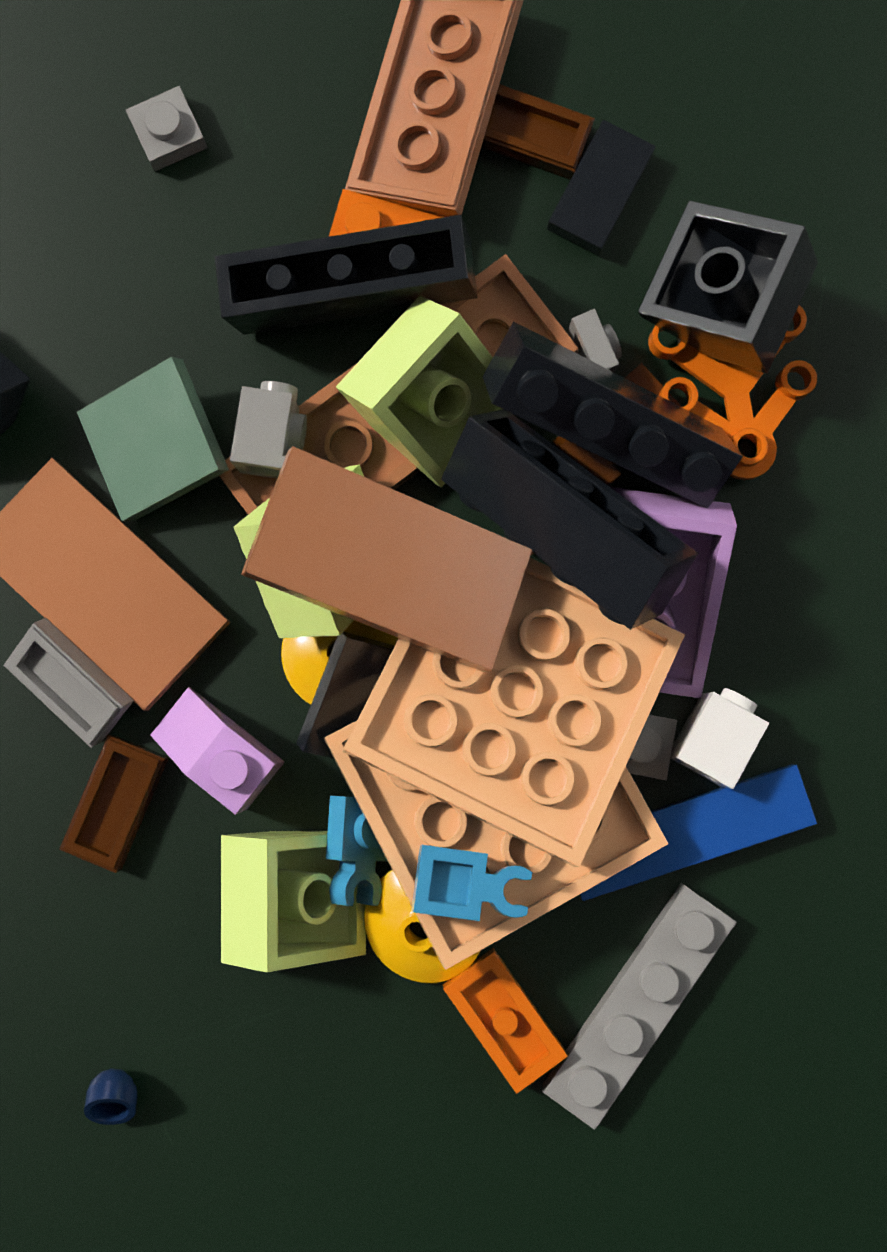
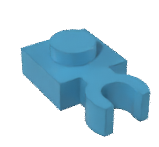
[326,796,387,906]
[411,845,532,921]

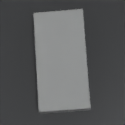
[3,618,134,748]

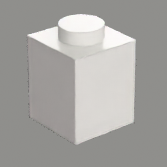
[671,688,769,789]

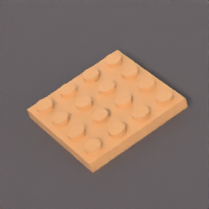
[342,557,685,867]
[324,721,668,970]

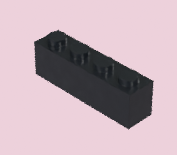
[214,215,478,335]
[482,321,743,508]
[441,409,699,630]

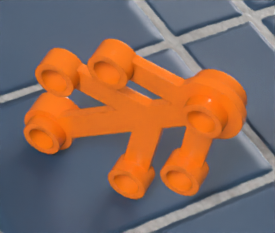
[648,305,817,480]

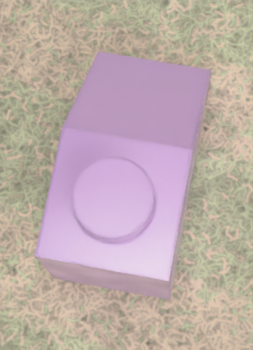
[151,687,285,815]

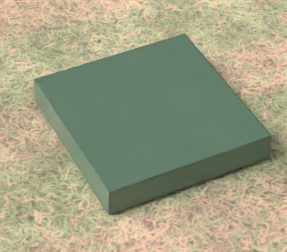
[77,357,229,522]

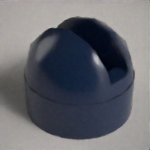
[84,1068,137,1125]

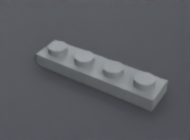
[542,883,736,1130]

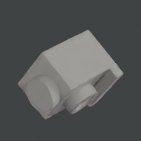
[230,381,307,478]

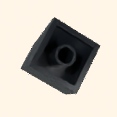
[638,201,818,374]

